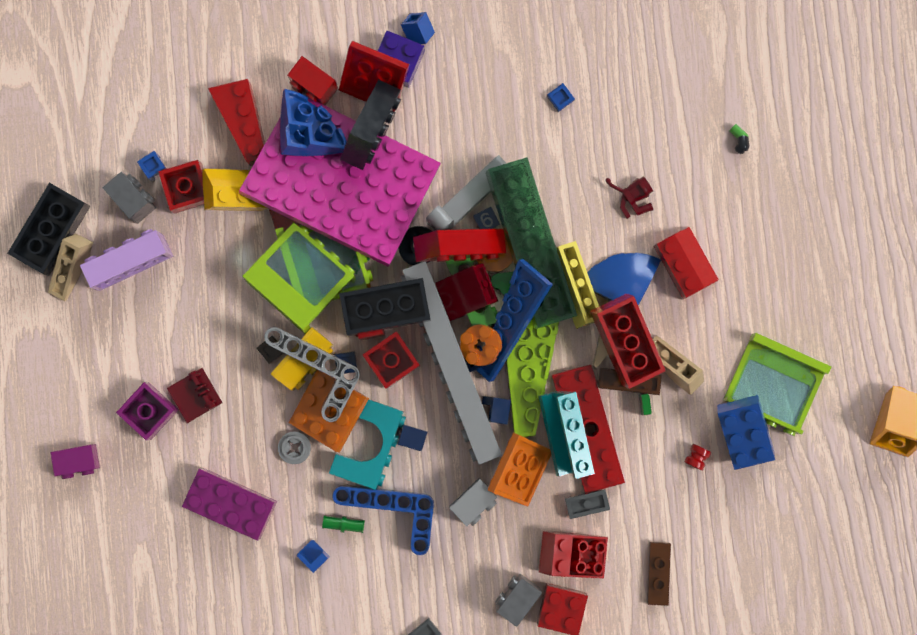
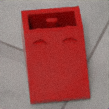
[539,531,608,579]

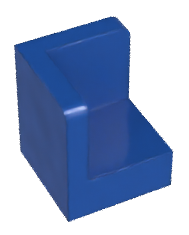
[401,12,435,44]
[137,151,167,182]
[296,540,330,573]

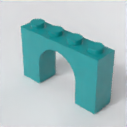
[329,399,406,490]

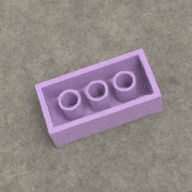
[80,229,174,291]

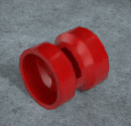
[684,444,712,471]

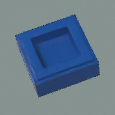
[547,83,575,112]

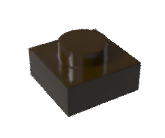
[257,335,283,364]

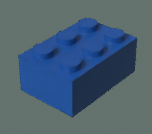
[717,395,775,470]

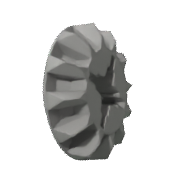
[278,431,311,464]

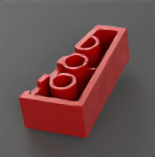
[208,79,265,166]
[413,229,507,262]

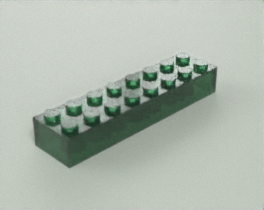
[485,157,577,329]

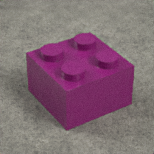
[116,382,179,441]

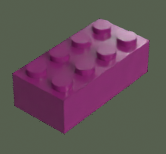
[182,468,277,541]

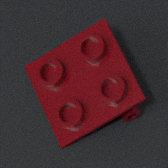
[167,368,223,423]

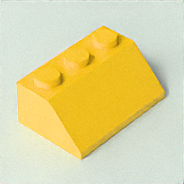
[202,169,269,211]
[271,327,334,391]

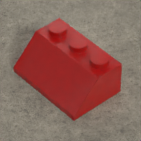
[653,227,719,299]

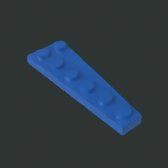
[476,259,553,382]

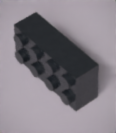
[340,79,401,170]
[7,182,90,276]
[339,278,431,336]

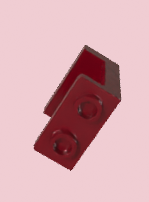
[435,263,498,321]

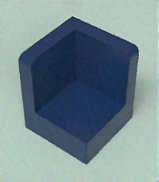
[482,396,511,425]
[398,424,428,451]

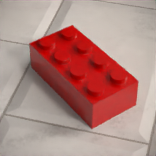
[590,294,666,389]

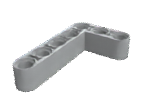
[426,155,513,231]
[264,327,359,422]

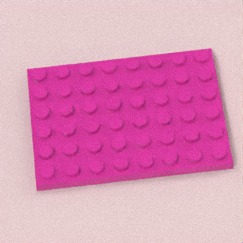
[239,91,441,267]

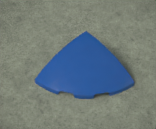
[280,89,347,156]
[587,253,661,305]

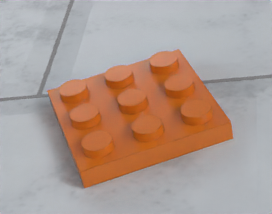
[288,369,369,453]
[488,432,551,507]

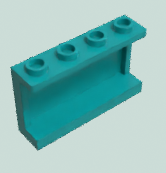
[538,391,595,479]

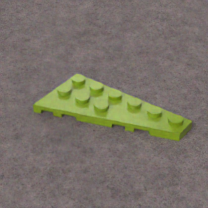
[506,309,562,437]

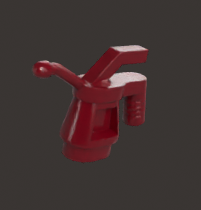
[605,176,653,219]

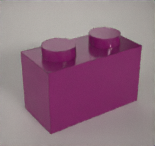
[50,444,100,479]

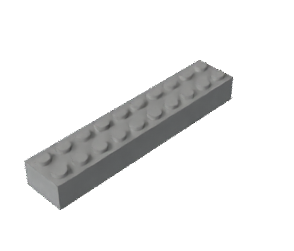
[400,262,502,464]

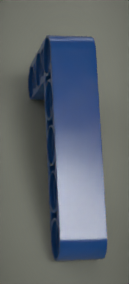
[333,486,434,555]

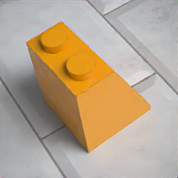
[870,385,917,457]

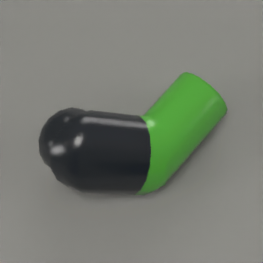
[729,124,750,154]

